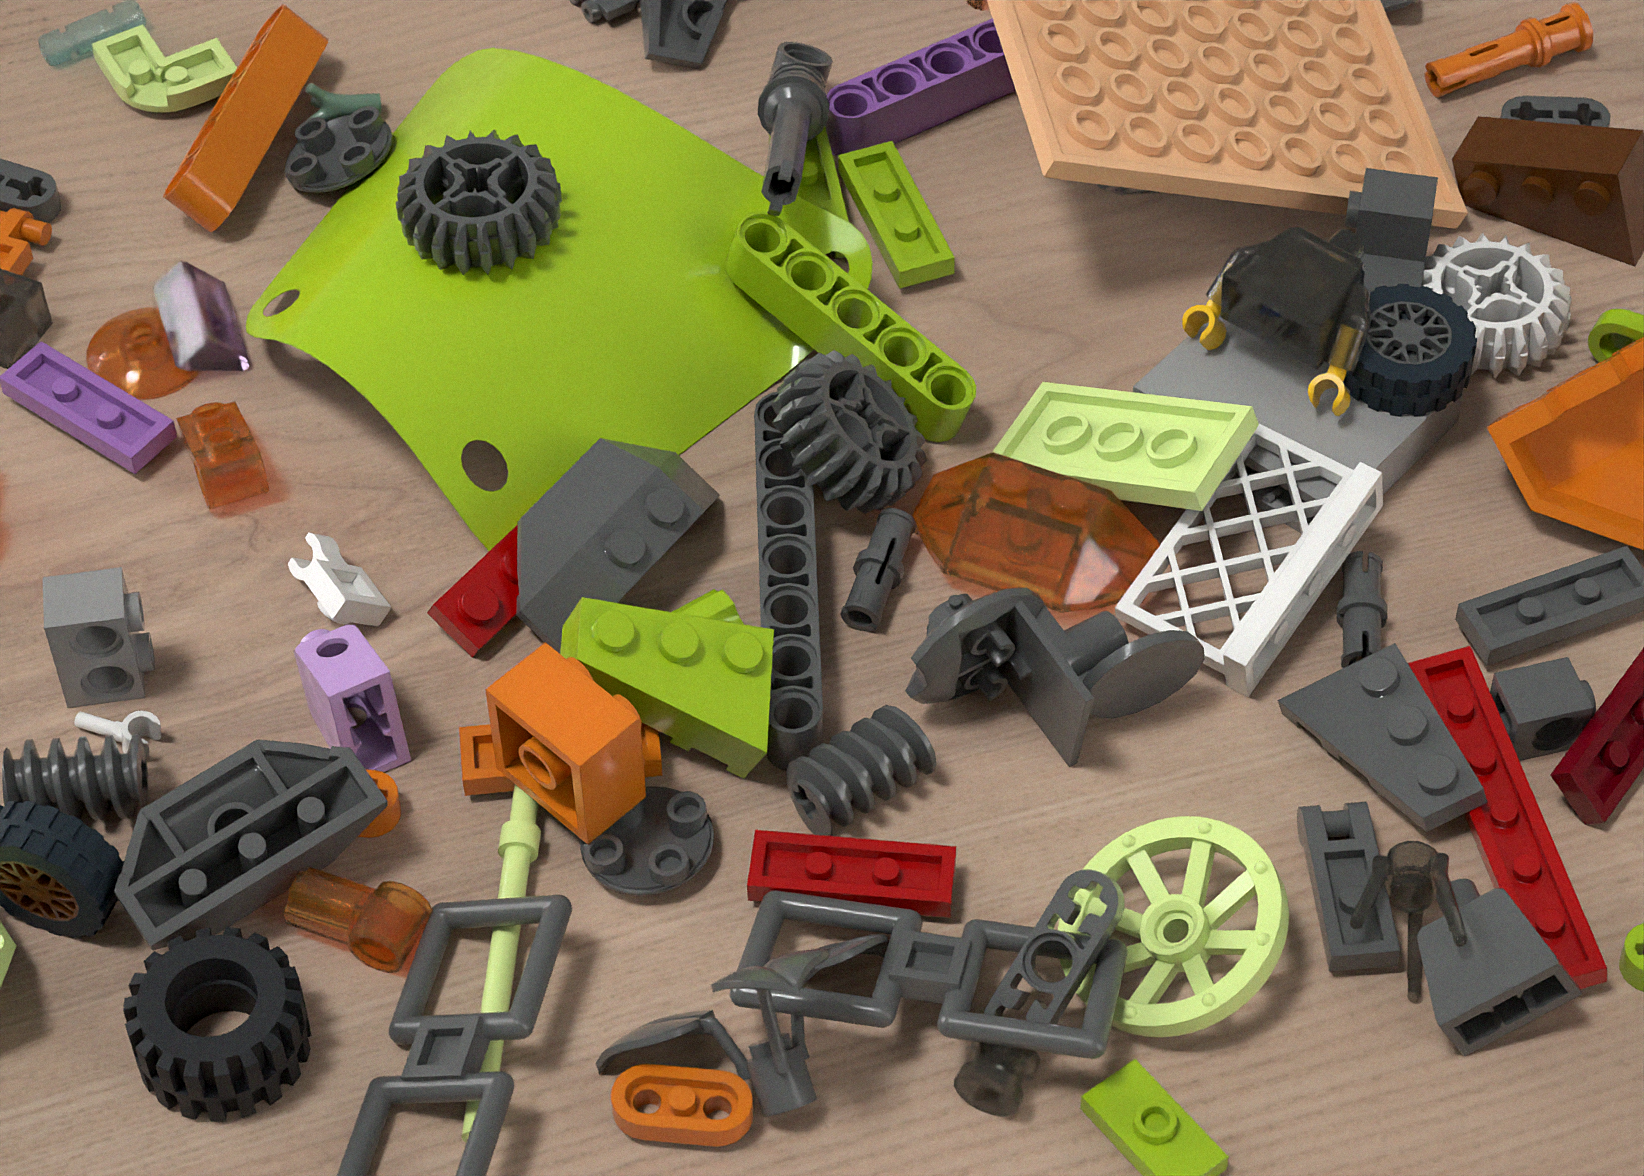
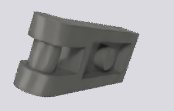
[1297,802,1400,971]

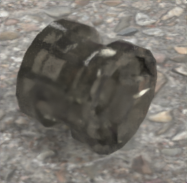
[954,1042,1040,1117]

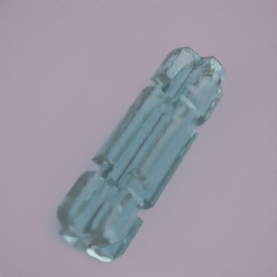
[38,0,146,66]

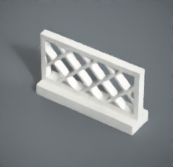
[1115,424,1383,697]

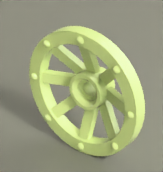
[1058,816,1289,1037]

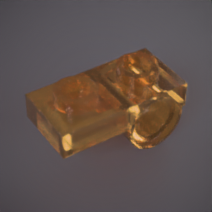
[176,401,269,510]

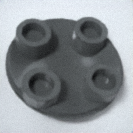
[285,106,393,193]
[580,786,714,895]

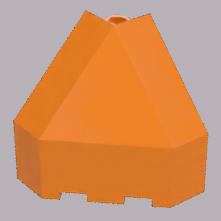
[1487,337,1644,550]

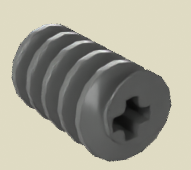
[786,705,937,836]
[2,734,148,821]

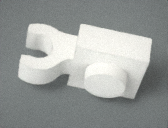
[288,533,392,627]

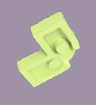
[91,24,237,113]

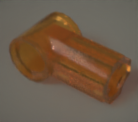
[284,867,433,973]

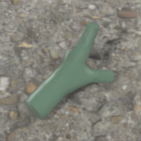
[306,83,381,122]

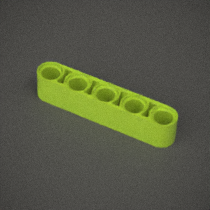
[725,211,977,442]

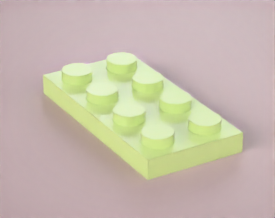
[984,382,1259,511]

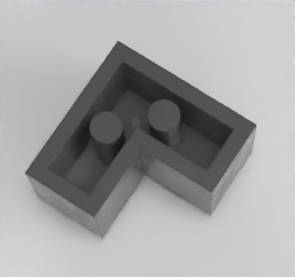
[1333,168,1438,309]

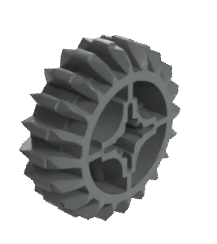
[396,129,562,275]
[771,350,927,514]

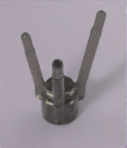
[1350,841,1467,1002]

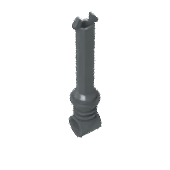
[757,42,833,217]

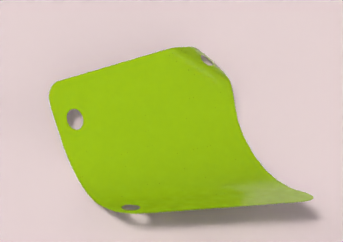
[246,48,873,551]

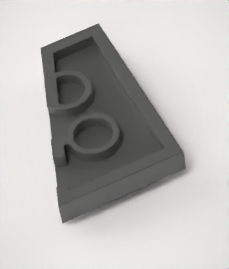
[1277,643,1487,832]

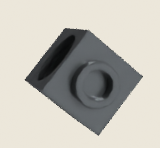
[1490,657,1596,761]

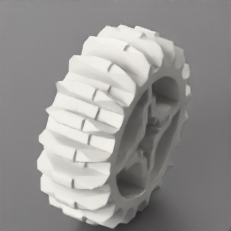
[1422,233,1571,379]

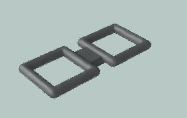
[729,890,1127,1059]
[337,895,572,1176]

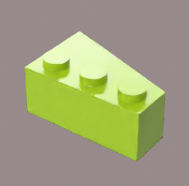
[560,597,774,779]

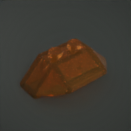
[911,452,1161,613]

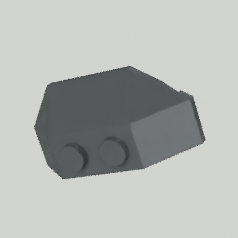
[516,438,720,654]
[114,739,388,950]

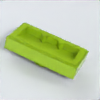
[1080,1059,1229,1176]

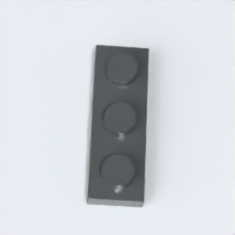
[1455,546,1644,666]

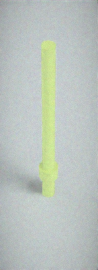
[461,784,541,1142]

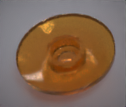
[86,307,207,400]

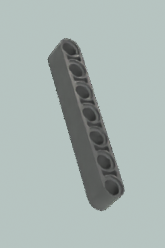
[754,392,824,771]

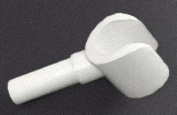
[74,711,161,758]

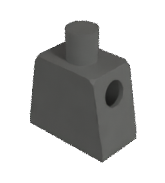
[1417,879,1582,1056]

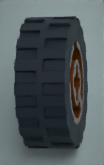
[0,801,124,938]

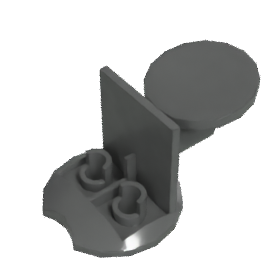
[905,587,1205,767]

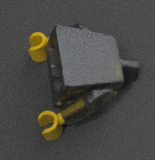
[1182,227,1371,416]

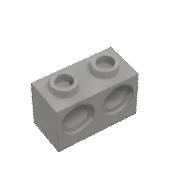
[42,567,155,708]

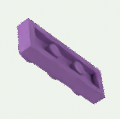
[0,341,177,474]

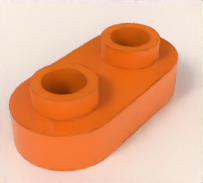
[611,1064,753,1147]

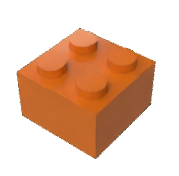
[485,642,646,845]

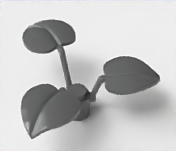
[596,934,889,1117]

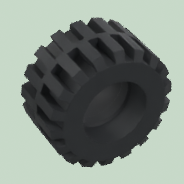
[123,927,311,1122]

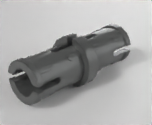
[840,508,917,632]
[1337,551,1388,668]

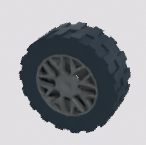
[1336,284,1477,417]

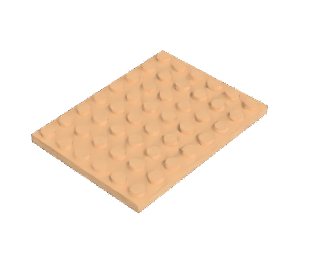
[987,0,1468,229]

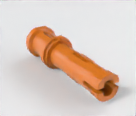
[1425,2,1593,98]

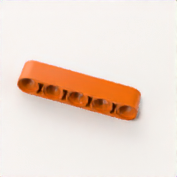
[163,4,329,233]

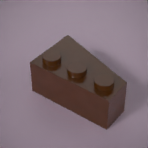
[1452,116,1644,267]

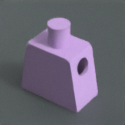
[294,625,411,772]

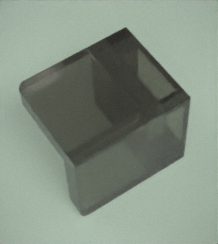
[0,268,53,369]

